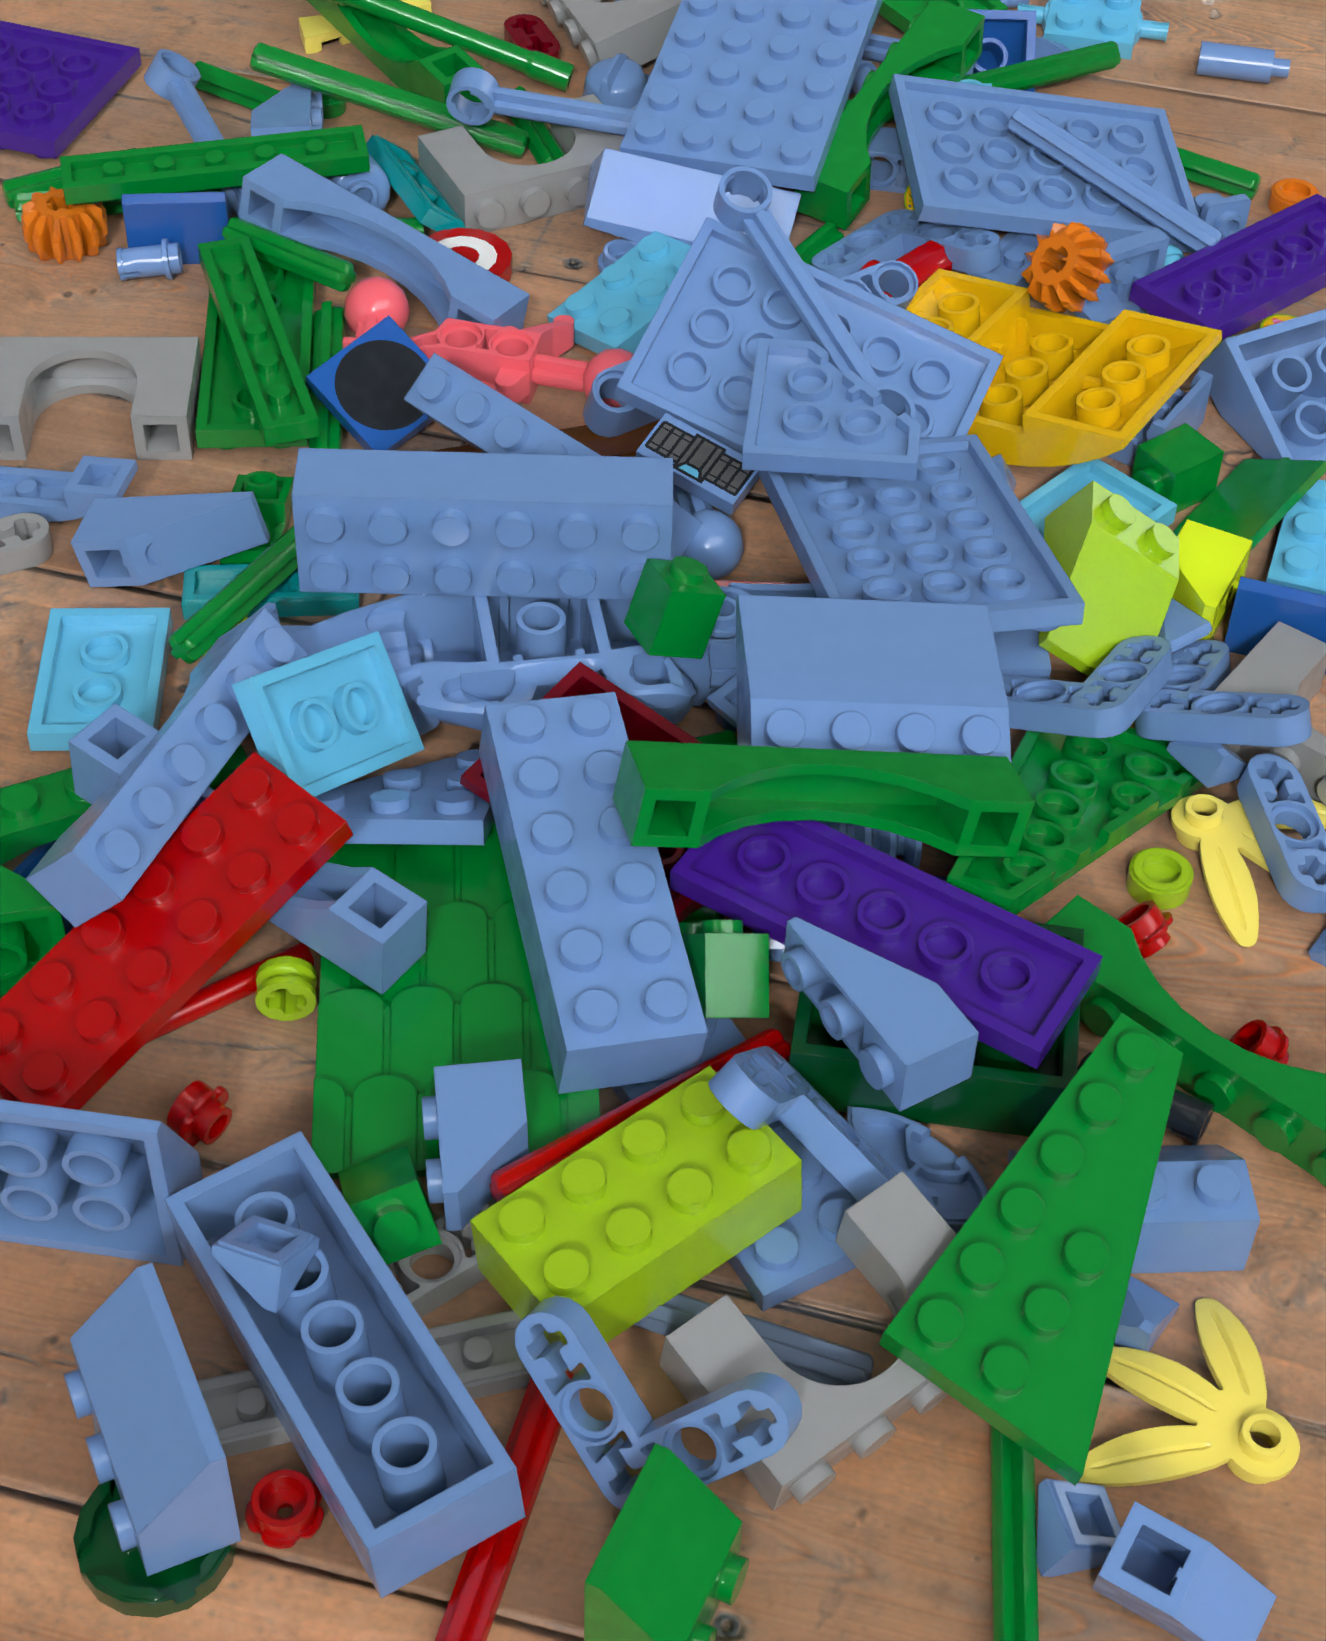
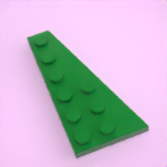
[946,727,1204,915]
[879,1013,1183,1486]

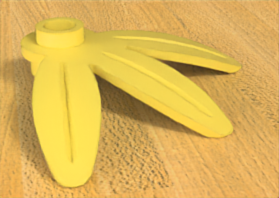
[1171,794,1326,947]
[1079,1298,1300,1487]

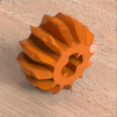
[21,186,109,264]
[1021,221,1115,313]

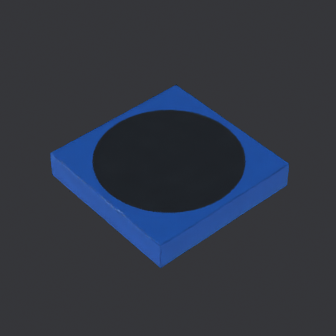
[305,315,433,450]

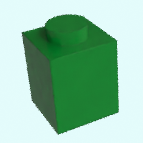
[1131,423,1224,513]
[624,556,726,659]
[338,1145,442,1265]

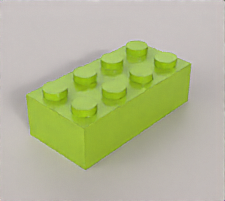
[470,1066,802,1370]

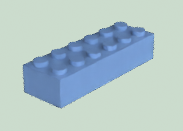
[291,448,673,600]
[479,692,708,1094]
[164,1131,526,1598]

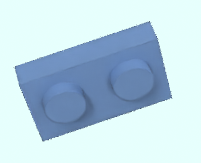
[1073,227,1170,324]

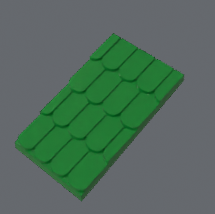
[311,823,600,1179]

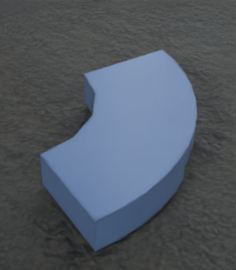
[846,1106,989,1234]

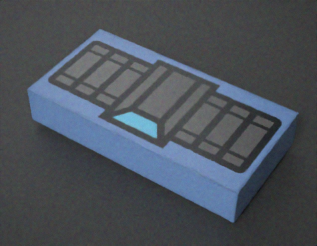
[636,413,760,516]

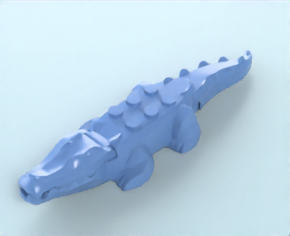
[247,583,817,736]

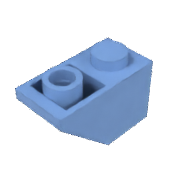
[421,1059,529,1231]
[1092,1501,1277,1641]

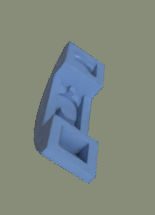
[0,455,138,522]

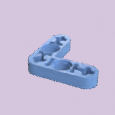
[811,209,1001,278]
[1002,636,1172,738]
[1134,640,1312,747]
[1237,753,1326,913]
[708,1046,897,1202]
[515,1296,802,1510]

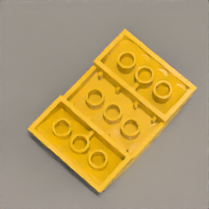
[906,269,1222,467]

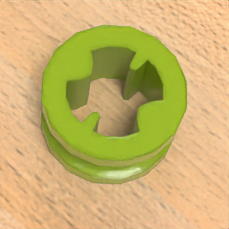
[255,956,317,1021]

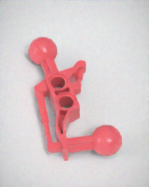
[343,276,633,408]

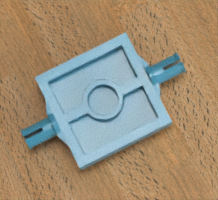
[1018,0,1169,60]

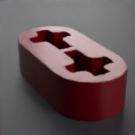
[504,14,561,60]

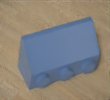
[1007,1144,1260,1274]
[63,1262,241,1576]

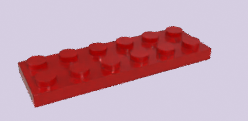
[0,751,354,1110]

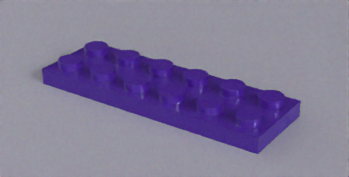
[1128,194,1326,341]
[670,820,1103,1069]

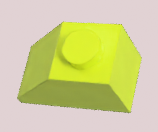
[1172,519,1253,641]

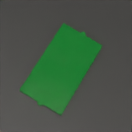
[1173,457,1326,550]

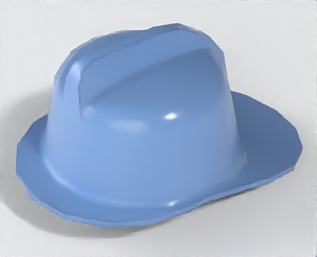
[581,53,650,109]

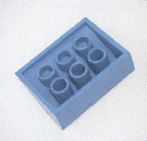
[1198,309,1326,474]
[736,594,1011,763]
[0,1099,203,1266]

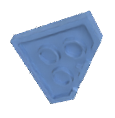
[742,338,921,481]
[315,750,495,845]

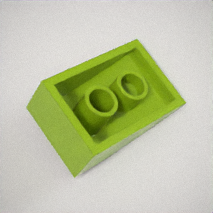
[1039,480,1179,677]

